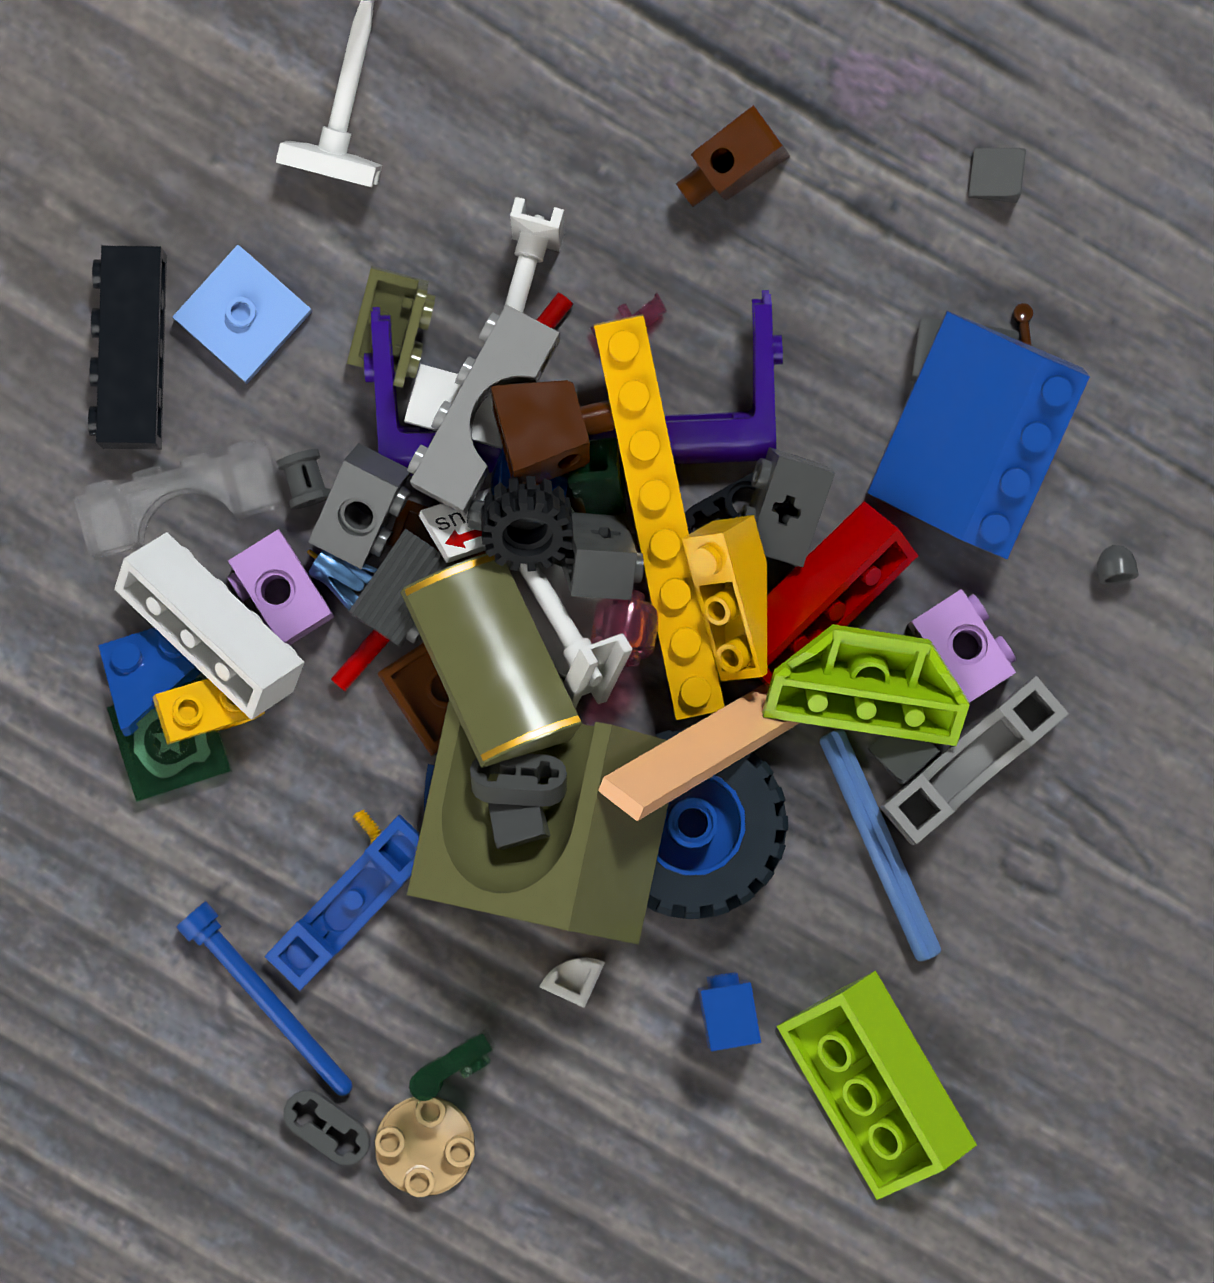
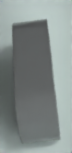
[470,754,567,807]
[284,1090,370,1165]

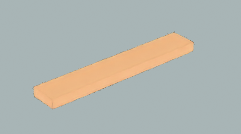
[598,684,799,821]

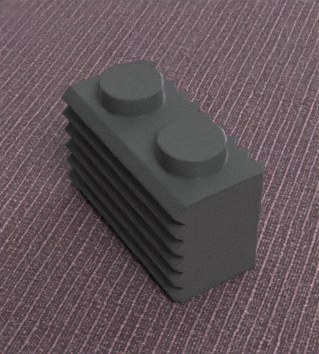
[349,529,456,648]

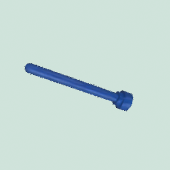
[176,901,353,1096]

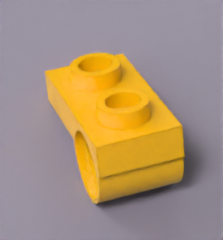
[152,679,265,745]

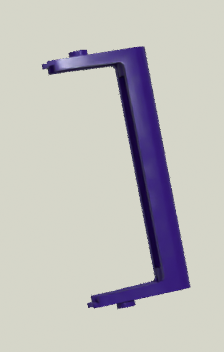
[364,290,783,476]

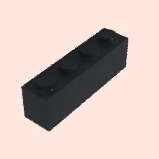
[88,245,167,450]

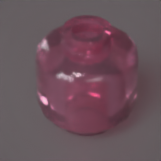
[590,590,659,667]

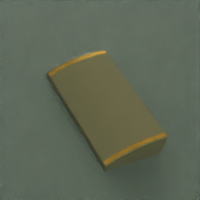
[400,553,582,768]

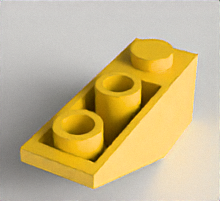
[682,515,767,681]

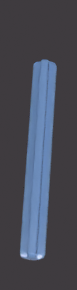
[820,729,941,961]

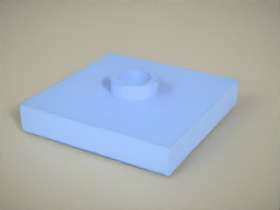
[172,245,312,384]

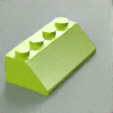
[776,970,977,1200]

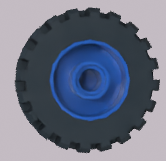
[647,727,788,919]

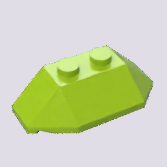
[762,624,970,746]

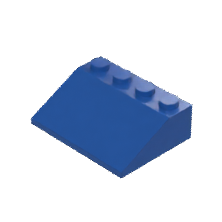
[867,311,1090,559]

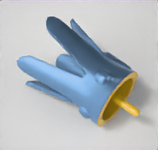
[307,550,378,610]

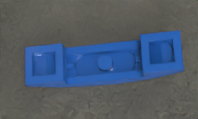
[264,815,420,991]

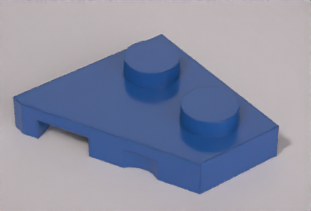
[98,628,201,736]

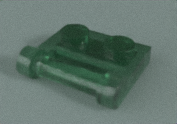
[409,1029,495,1101]

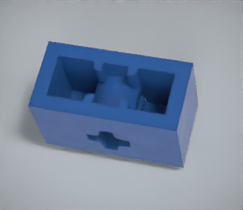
[698,972,761,1051]

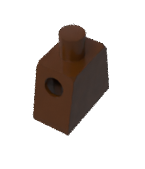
[676,105,790,207]
[491,380,614,485]

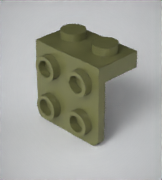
[346,266,435,388]

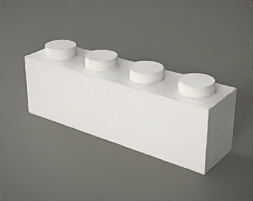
[114,532,305,720]

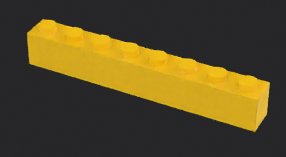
[593,314,725,720]

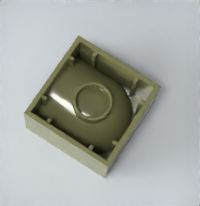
[407,699,669,945]

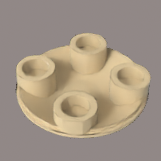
[375,1095,475,1197]

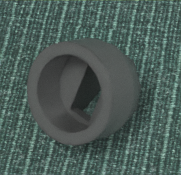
[1097,545,1139,584]

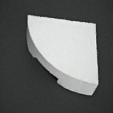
[539,958,605,1008]

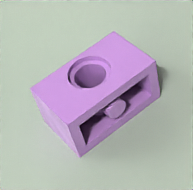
[227,529,335,645]
[907,589,1016,703]

